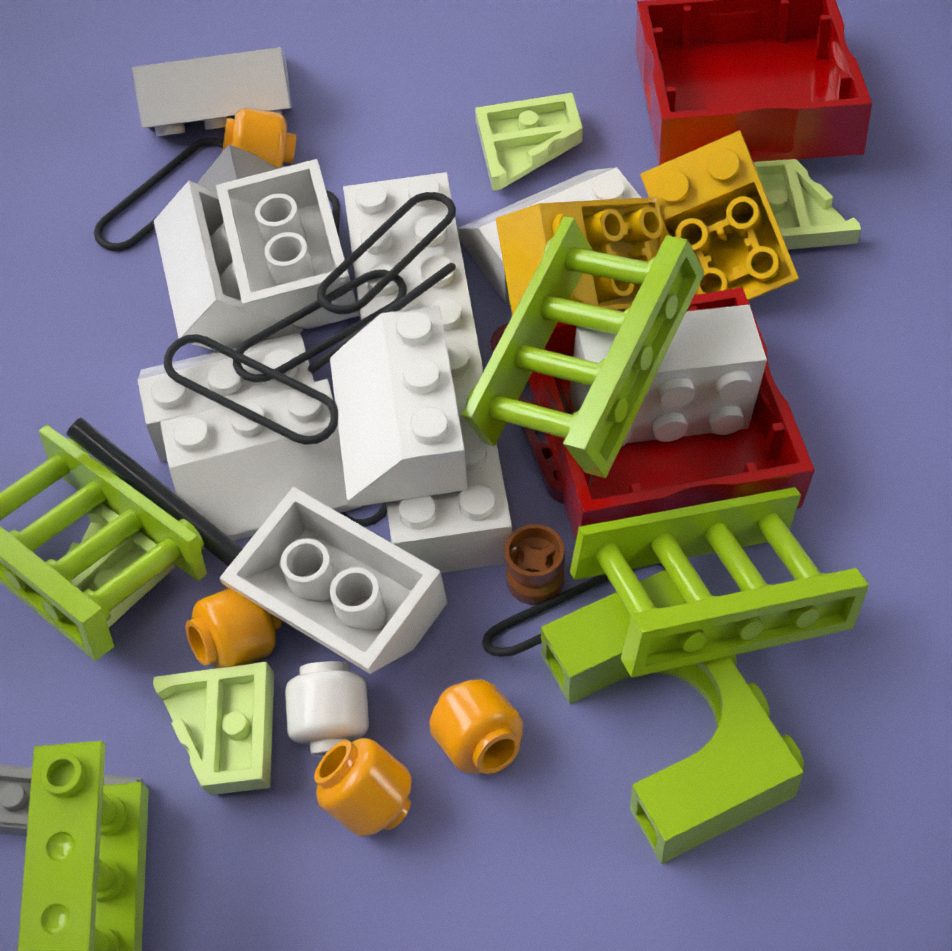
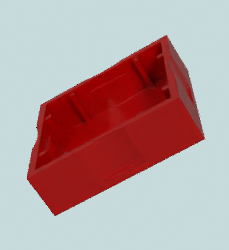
[635,0,872,165]
[528,287,815,541]

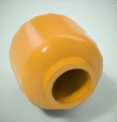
[222,108,296,167]
[185,588,281,669]
[429,679,523,775]
[314,738,412,837]

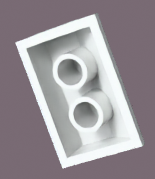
[131,47,292,137]
[216,159,360,329]
[457,167,641,305]
[154,181,303,352]
[330,305,468,508]
[138,332,314,462]
[160,379,361,550]
[219,487,447,674]

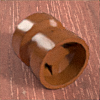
[505,524,565,605]

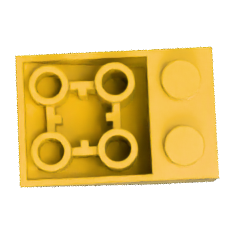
[640,130,799,301]
[495,197,665,316]

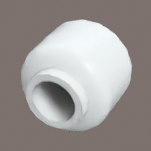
[285,661,369,757]

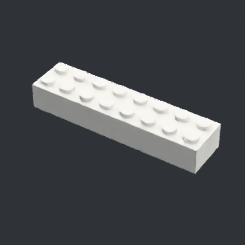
[343,172,512,573]

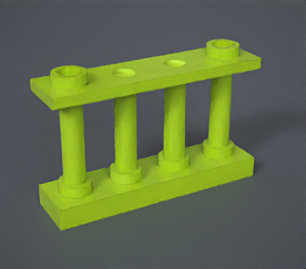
[461,216,705,478]
[0,425,207,662]
[570,487,869,678]
[17,740,149,951]

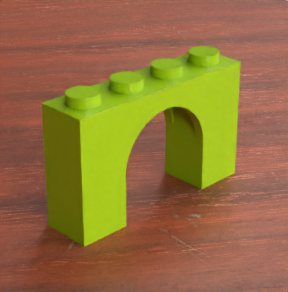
[541,570,804,864]

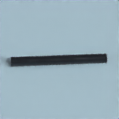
[66,418,243,567]

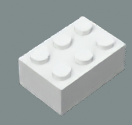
[569,305,767,446]

